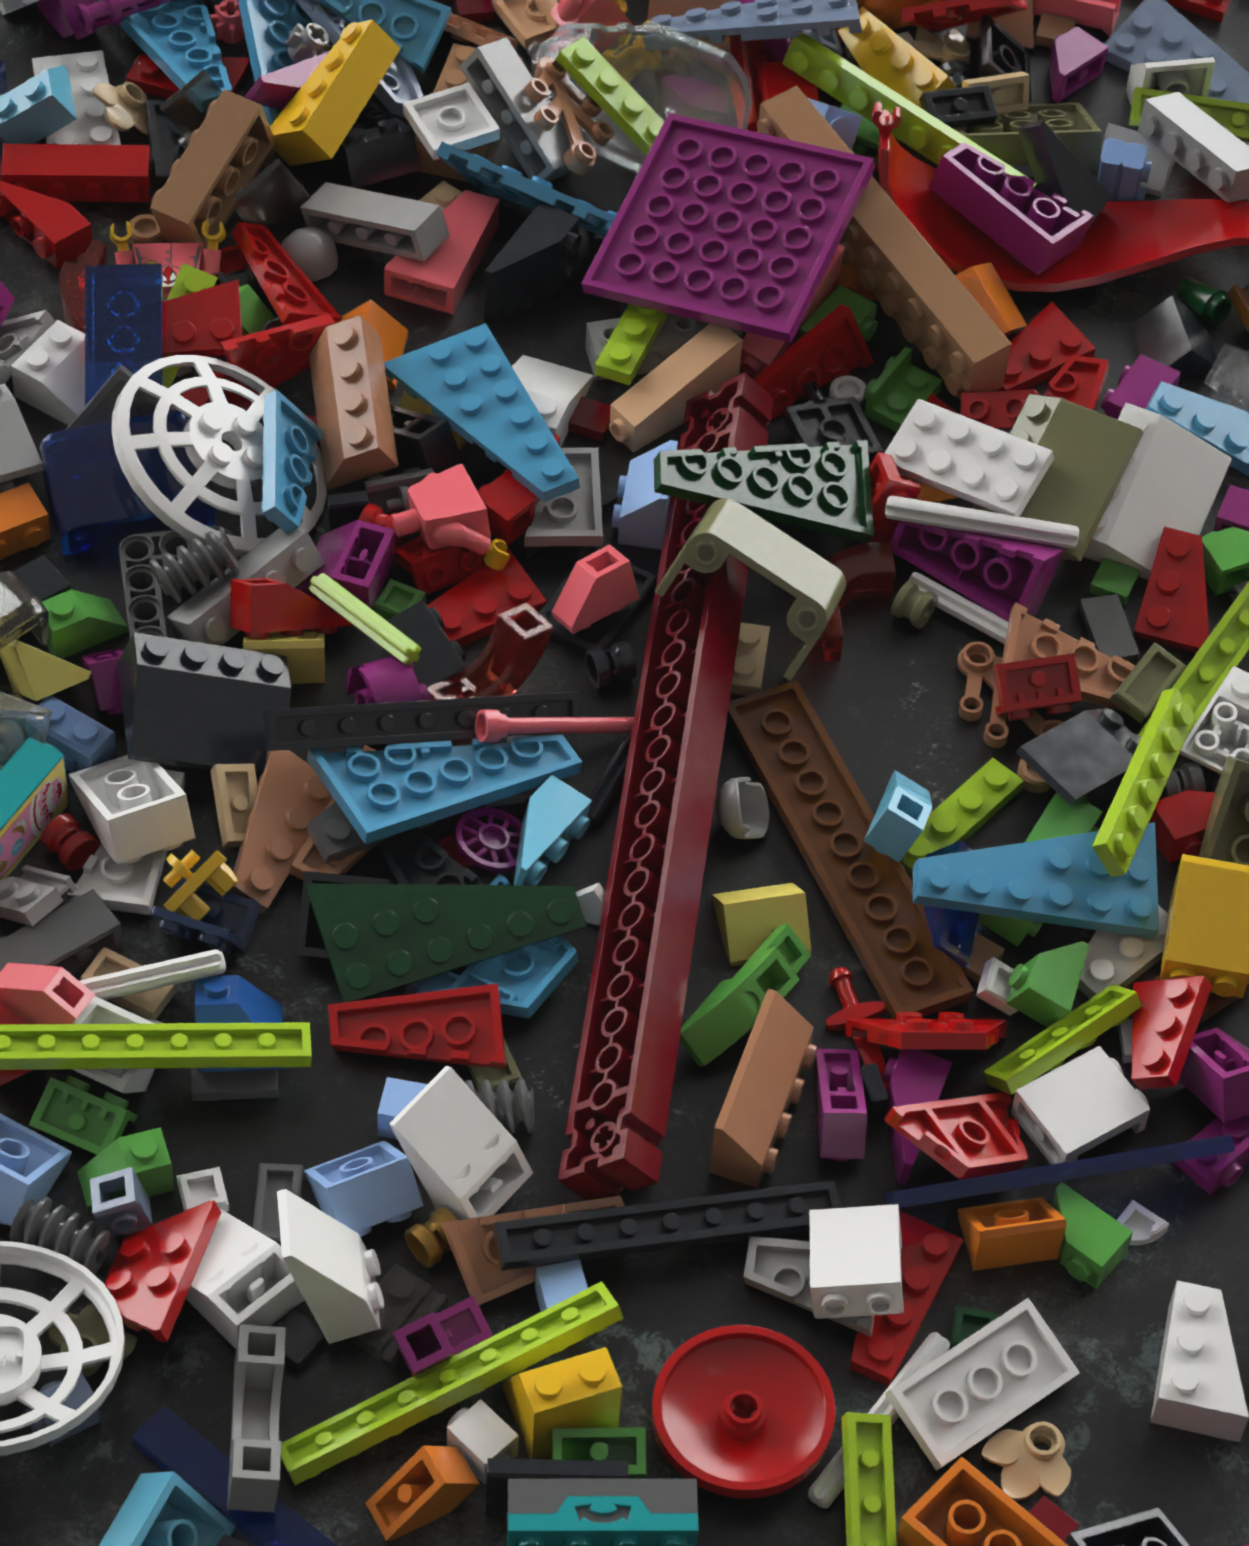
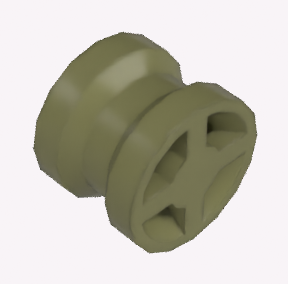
[891,580,938,629]

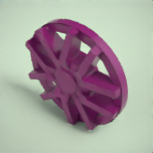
[455,807,521,875]

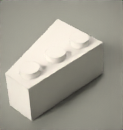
[1150,1280,1249,1442]

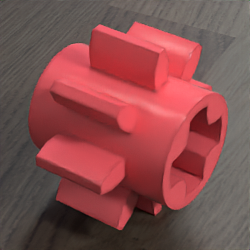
[210,0,246,44]

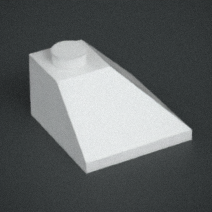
[1126,57,1215,105]

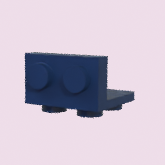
[150,877,262,955]

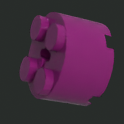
[346,656,430,704]

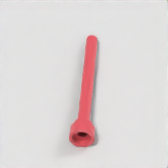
[475,710,634,742]

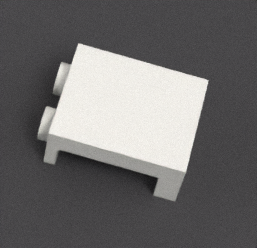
[1011,1046,1150,1177]
[810,1204,904,1319]

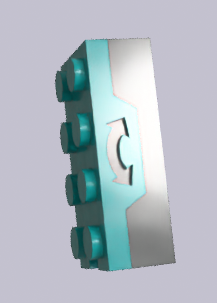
[506,1479,698,1546]

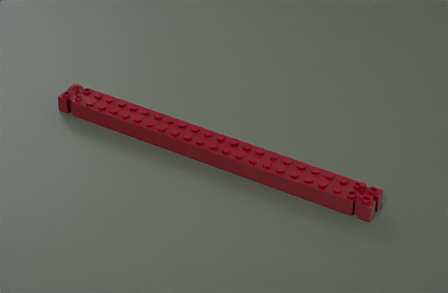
[558,372,774,1201]

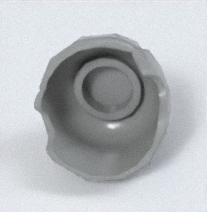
[281,226,338,281]
[715,777,770,839]

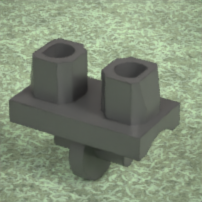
[364,467,434,515]

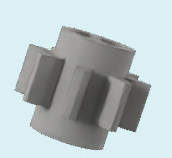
[285,23,332,63]

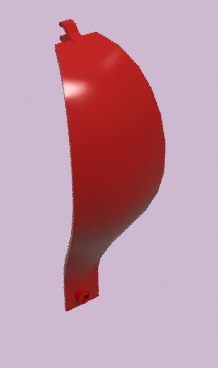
[872,102,1249,292]

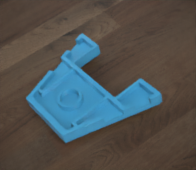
[402,874,579,1019]

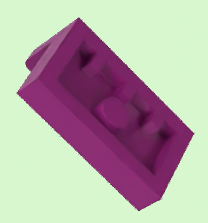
[1172,1116,1249,1195]

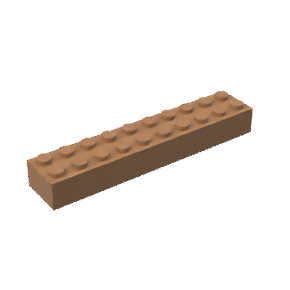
[757,86,1012,400]

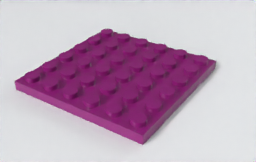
[581,113,875,343]

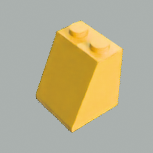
[1160,854,1249,998]
[502,1347,622,1460]

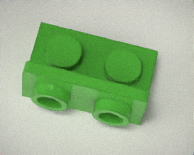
[863,347,942,432]
[29,1075,138,1155]

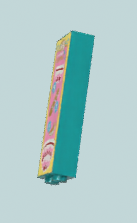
[0,737,70,881]

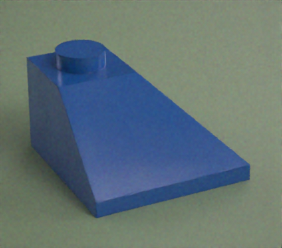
[195,975,284,1073]

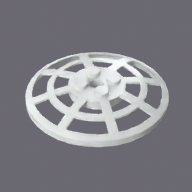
[111,355,327,557]
[0,1241,125,1456]

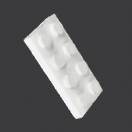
[32,50,121,145]
[885,399,1055,517]
[885,1298,1080,1471]

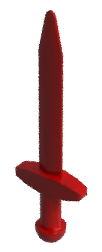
[825,967,889,1117]

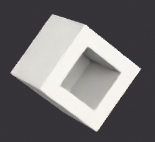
[447,1399,519,1485]

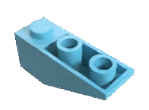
[864,770,932,862]
[513,775,592,886]

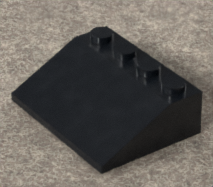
[118,632,291,778]

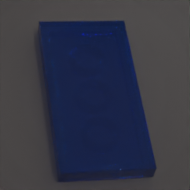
[85,264,163,405]

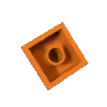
[955,262,1027,337]

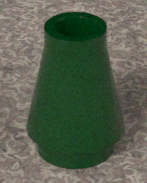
[1177,278,1232,324]

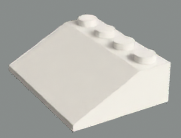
[1083,402,1232,580]

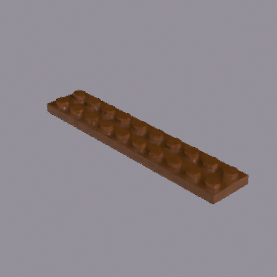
[727,680,974,1019]

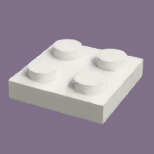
[403,82,500,160]

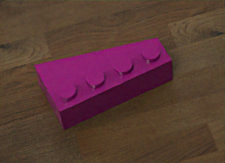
[929,142,1095,275]
[888,520,1065,622]

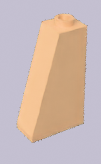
[609,323,743,452]

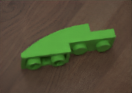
[679,924,811,1067]

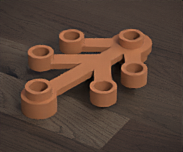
[524,57,614,175]
[957,641,1063,748]

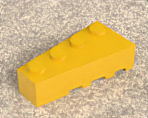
[837,7,957,108]
[270,19,401,166]

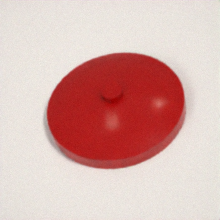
[651,1325,835,1498]

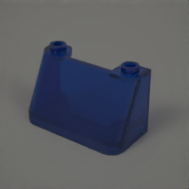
[40,410,216,556]

